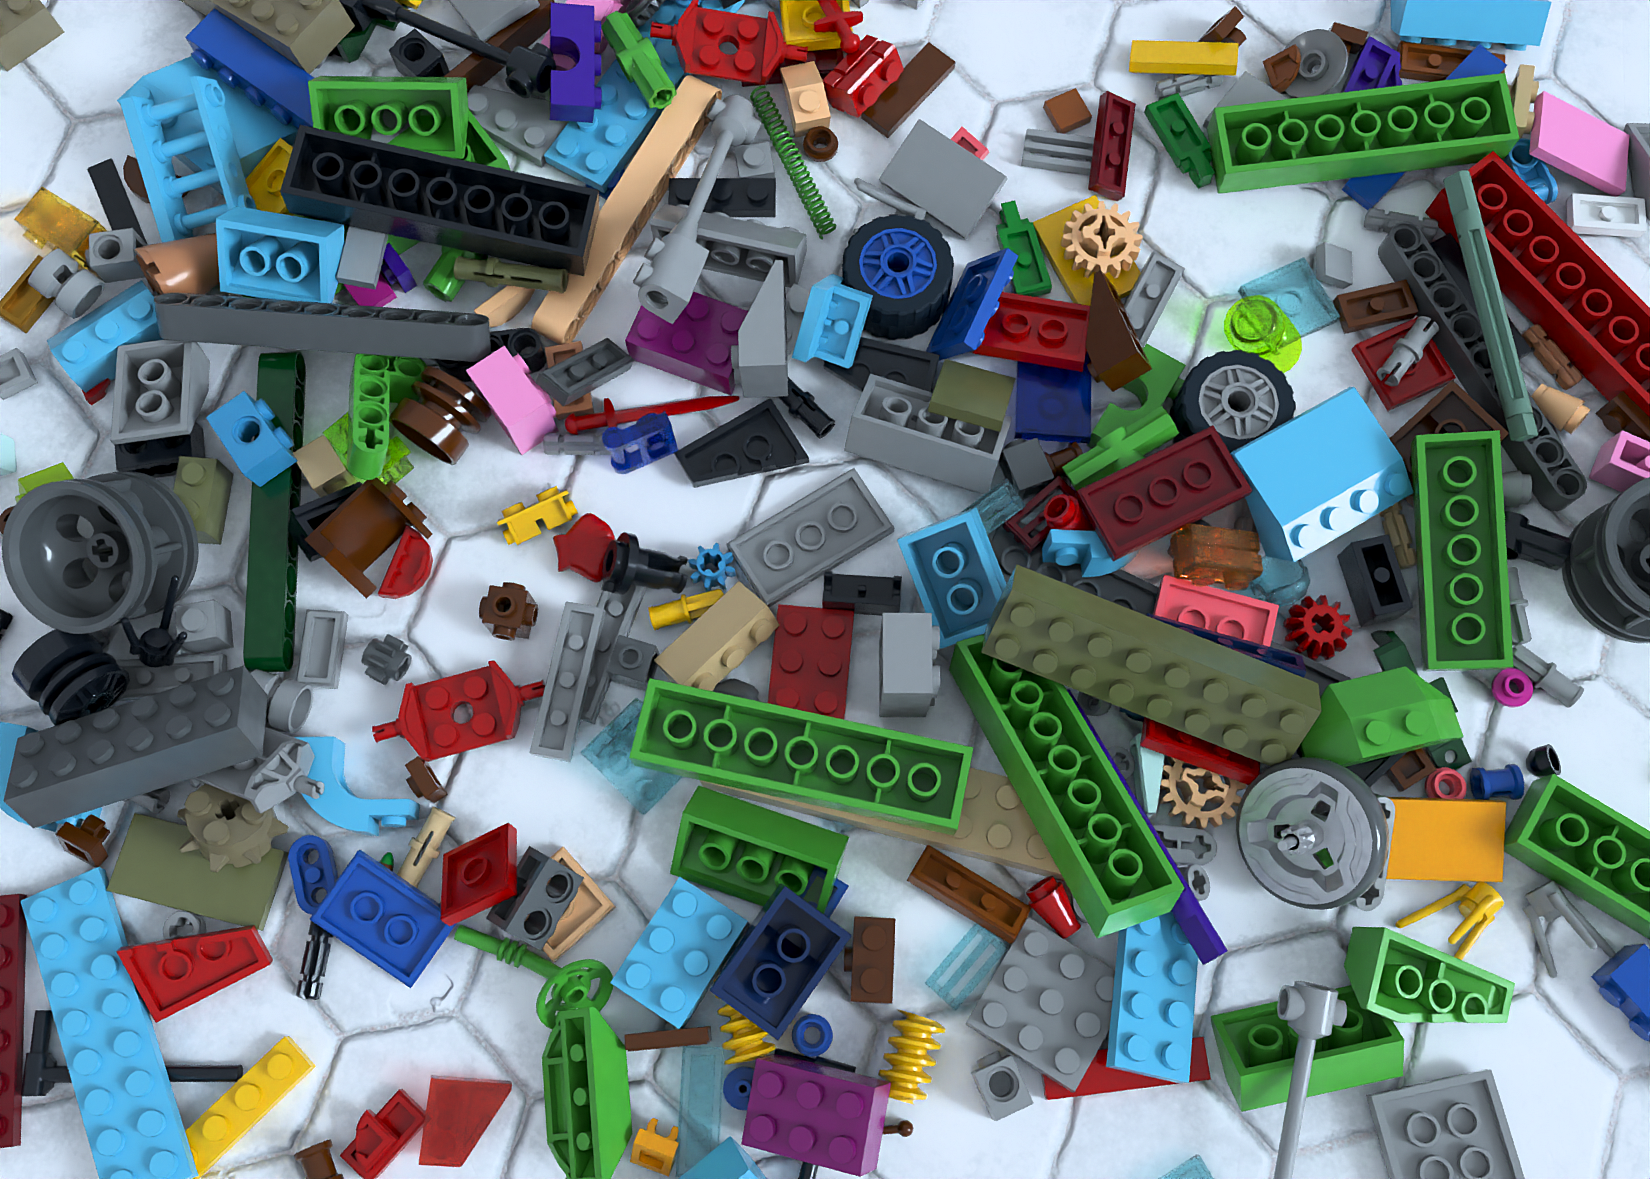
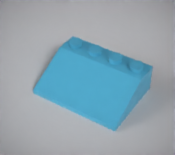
[117,56,298,196]
[1230,387,1414,562]

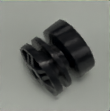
[12,629,130,726]

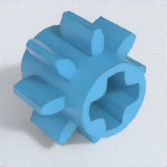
[688,543,736,592]

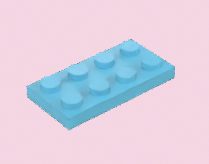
[1106,912,1198,1084]

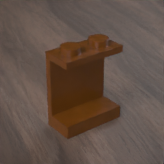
[304,477,432,599]

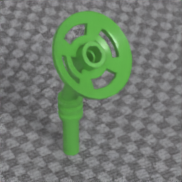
[454,924,613,1029]

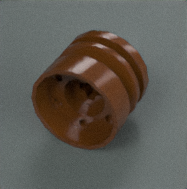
[389,366,492,465]

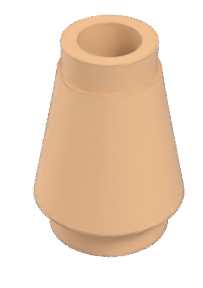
[1531,383,1591,434]

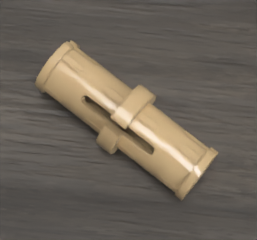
[397,807,455,888]

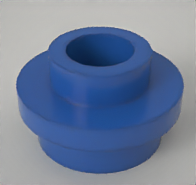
[792,1014,833,1057]

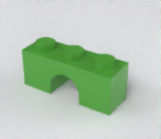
[1086,343,1186,449]

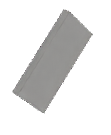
[726,468,895,607]

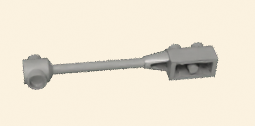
[633,95,762,324]
[1273,981,1347,1179]

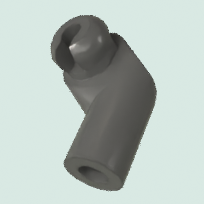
[713,678,760,702]

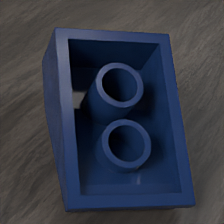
[710,883,852,1040]

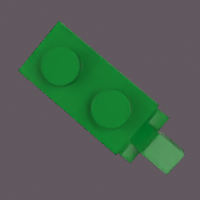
[1144,93,1215,189]
[996,200,1052,297]

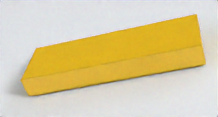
[1129,40,1239,76]

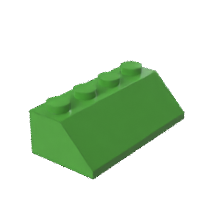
[308,76,469,159]
[670,785,849,914]
[1211,985,1404,1112]

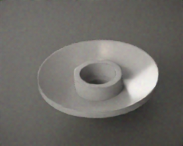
[1284,29,1348,98]

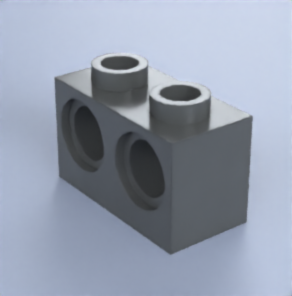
[486,846,584,950]

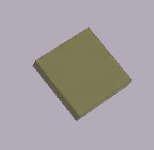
[928,359,1016,432]

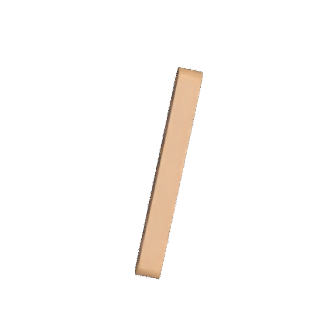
[531,75,722,345]

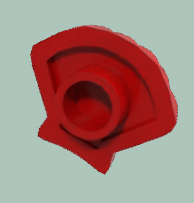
[553,513,616,582]

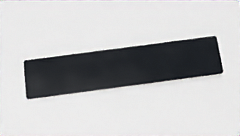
[87,158,148,245]

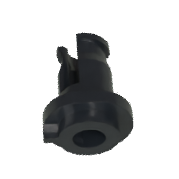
[601,532,688,595]

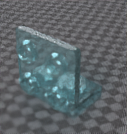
[580,697,683,815]

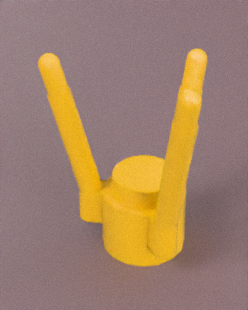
[1396,881,1504,960]

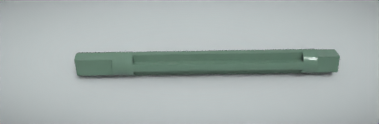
[1443,170,1539,442]

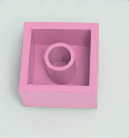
[466,346,559,455]

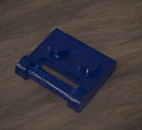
[602,411,678,474]

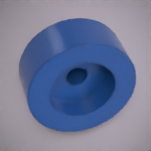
[723,1066,754,1110]

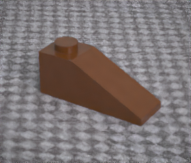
[1086,270,1152,392]

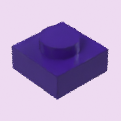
[381,243,417,293]

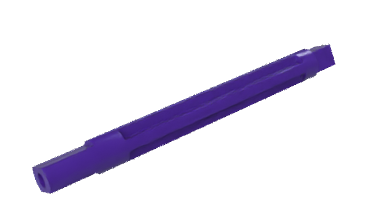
[1067,689,1228,965]

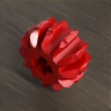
[1283,595,1353,661]

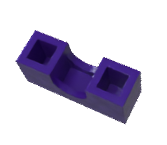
[550,3,602,123]

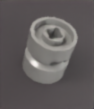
[28,249,105,319]
[250,669,313,733]

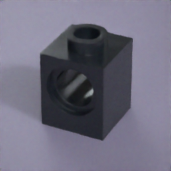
[389,28,450,77]

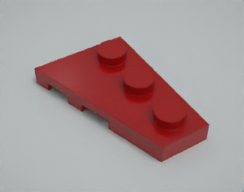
[116,925,273,1023]

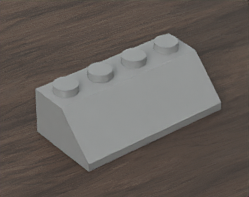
[650,204,807,288]
[844,374,1012,495]

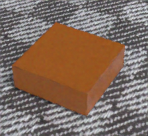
[1043,88,1092,134]

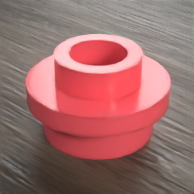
[1425,767,1467,799]

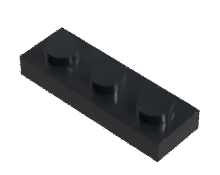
[668,178,776,217]

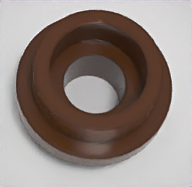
[803,126,838,162]

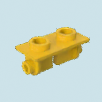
[497,486,578,545]

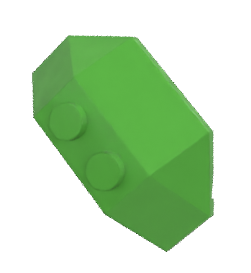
[1299,667,1464,767]
[542,1007,633,1179]

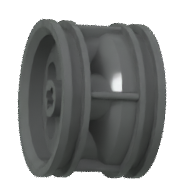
[2,471,199,634]
[1562,477,1650,643]

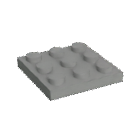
[966,917,1115,1093]
[1366,1069,1525,1179]

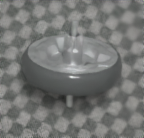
[1236,757,1389,910]

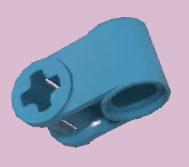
[1503,138,1558,204]

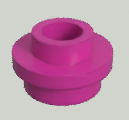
[1492,668,1533,708]

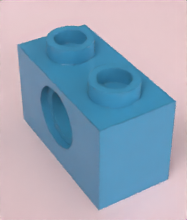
[206,391,298,487]

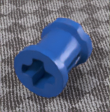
[1470,764,1525,800]

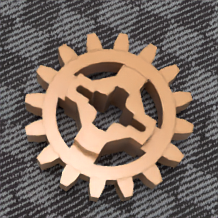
[1061,201,1143,278]
[1159,756,1246,830]

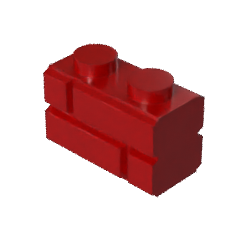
[822,35,904,118]

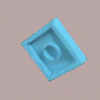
[792,274,873,369]

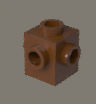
[479,582,538,641]

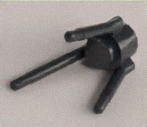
[121,575,187,668]

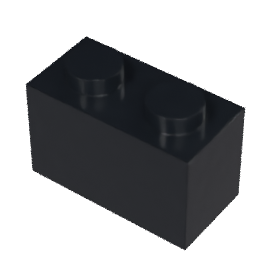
[1337,534,1413,627]

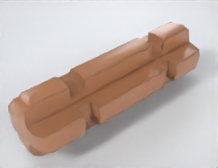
[1522,324,1583,390]

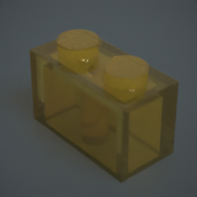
[14,187,107,270]

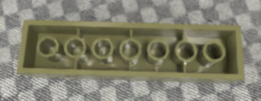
[981,564,1322,766]

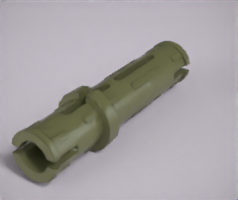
[454,256,568,293]

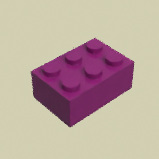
[625,292,748,395]
[741,1054,891,1177]

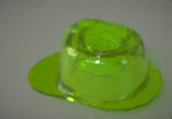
[1224,295,1302,373]

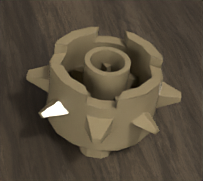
[177,783,289,873]

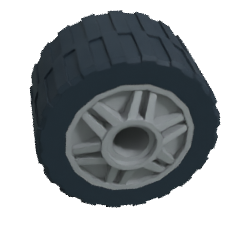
[1169,350,1296,453]

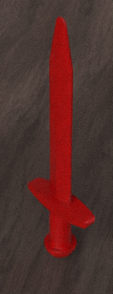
[814,0,863,54]
[565,396,739,439]

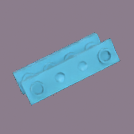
[119,76,257,242]

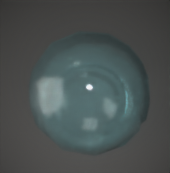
[1247,556,1311,607]

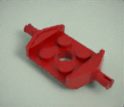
[650,0,808,85]
[372,660,545,762]

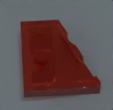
[418,1075,512,1167]

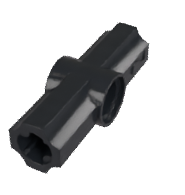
[1504,511,1571,571]

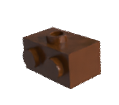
[844,916,896,1004]

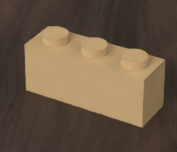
[654,581,780,691]

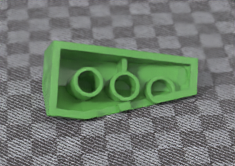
[1344,927,1515,1023]

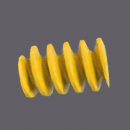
[713,980,776,1065]
[878,1009,945,1105]

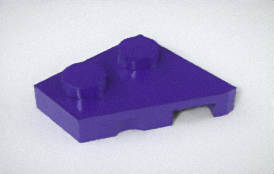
[1340,36,1402,93]

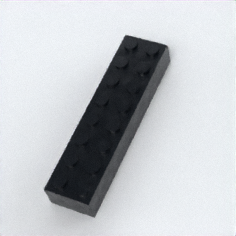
[280,125,600,276]

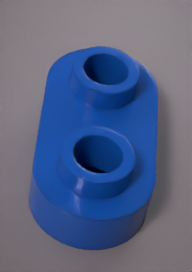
[288,835,338,915]

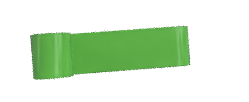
[347,354,427,480]

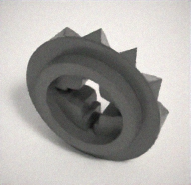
[625,0,665,28]

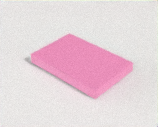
[1529,91,1630,197]

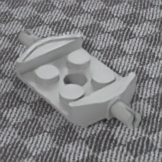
[188,727,325,813]

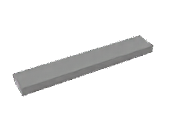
[336,109,410,290]

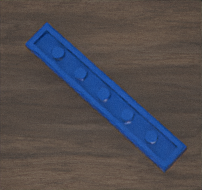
[1342,44,1507,210]

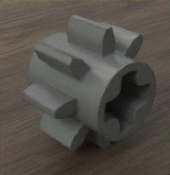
[361,634,412,685]

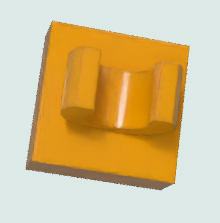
[630,1118,679,1176]

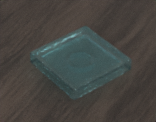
[1238,257,1340,351]

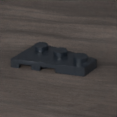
[823,337,940,422]
[674,398,809,488]

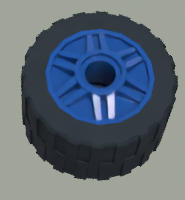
[842,214,954,340]

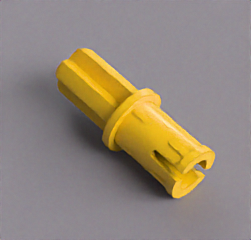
[648,589,724,630]

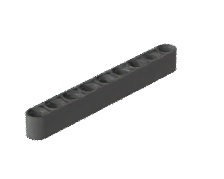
[1378,222,1587,511]
[154,293,491,362]

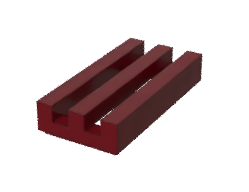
[1003,476,1077,554]

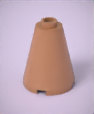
[134,233,219,295]

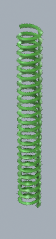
[750,86,837,240]

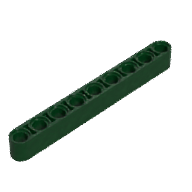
[243,351,306,673]

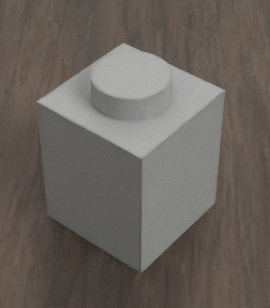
[175,599,234,654]

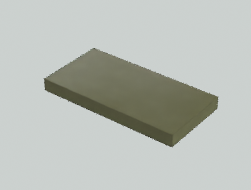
[106,813,289,931]

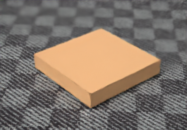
[525,847,616,962]

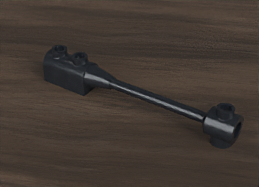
[339,0,556,98]

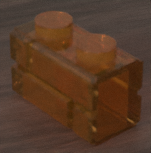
[1170,524,1263,590]

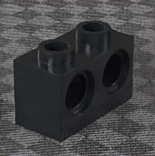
[115,422,205,478]

